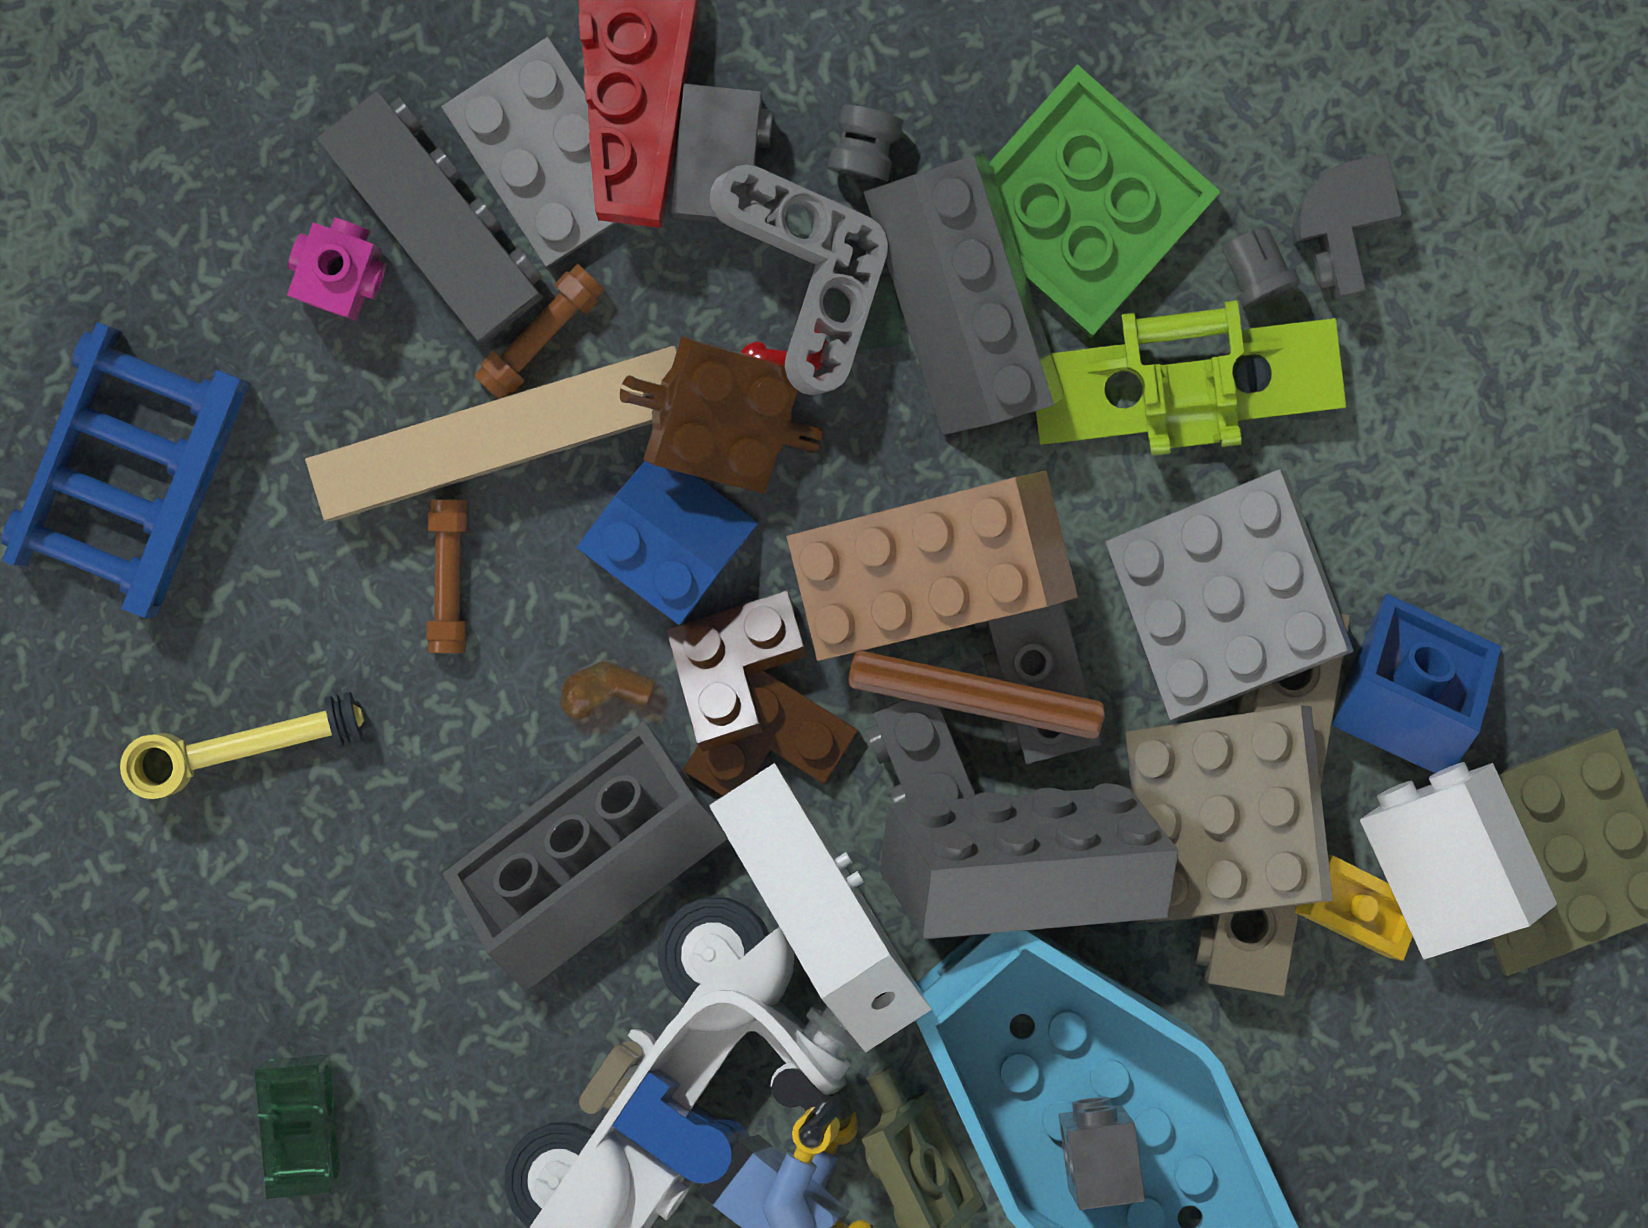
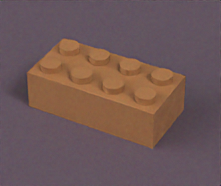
[786,471,1078,661]

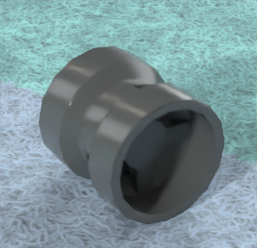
[827,104,904,184]

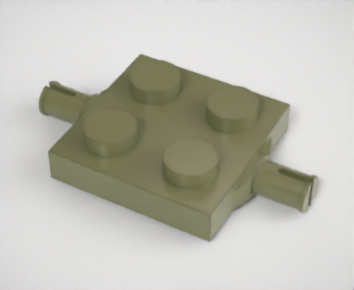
[861,1066,984,1228]

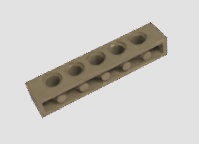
[1194,614,1350,996]

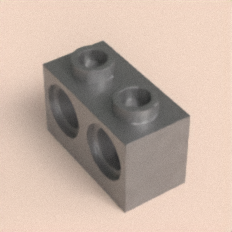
[1058,1097,1145,1210]

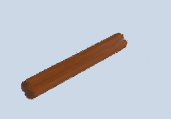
[849,651,1104,739]

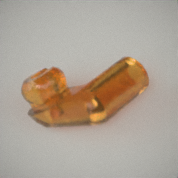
[560,661,656,719]

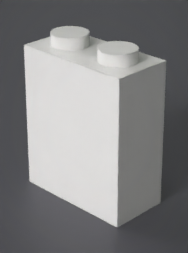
[1360,762,1557,959]

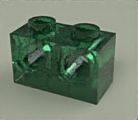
[254,1054,342,1199]

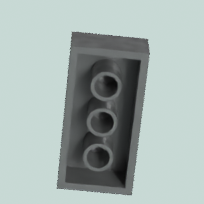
[880,783,1178,939]

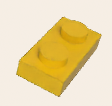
[1295,855,1413,961]

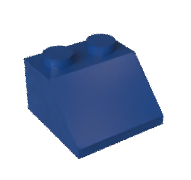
[576,461,759,625]
[1331,593,1502,773]

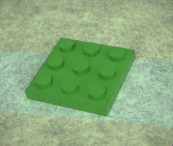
[990,64,1220,337]

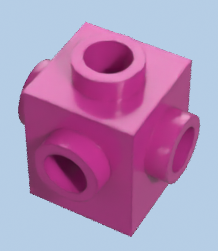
[287,217,386,322]

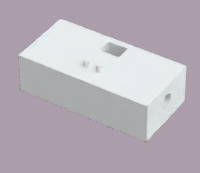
[709,763,932,1053]

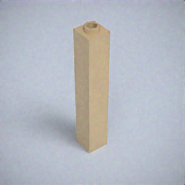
[305,346,677,521]

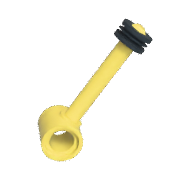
[120,692,364,799]

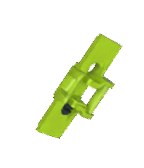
[1036,300,1346,456]

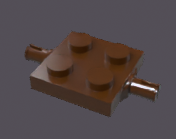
[620,336,822,494]

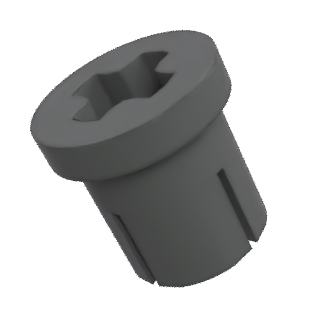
[1222,227,1301,310]

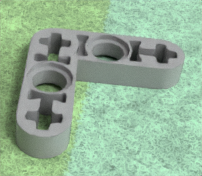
[710,164,888,395]

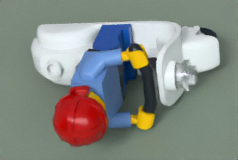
[505,897,875,1228]

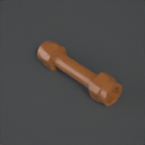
[473,264,605,399]
[426,500,468,653]

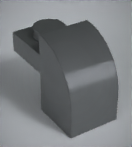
[1292,153,1402,300]

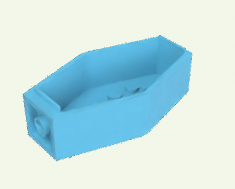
[916,929,1298,1228]

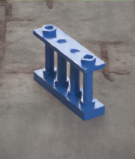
[1,322,250,618]

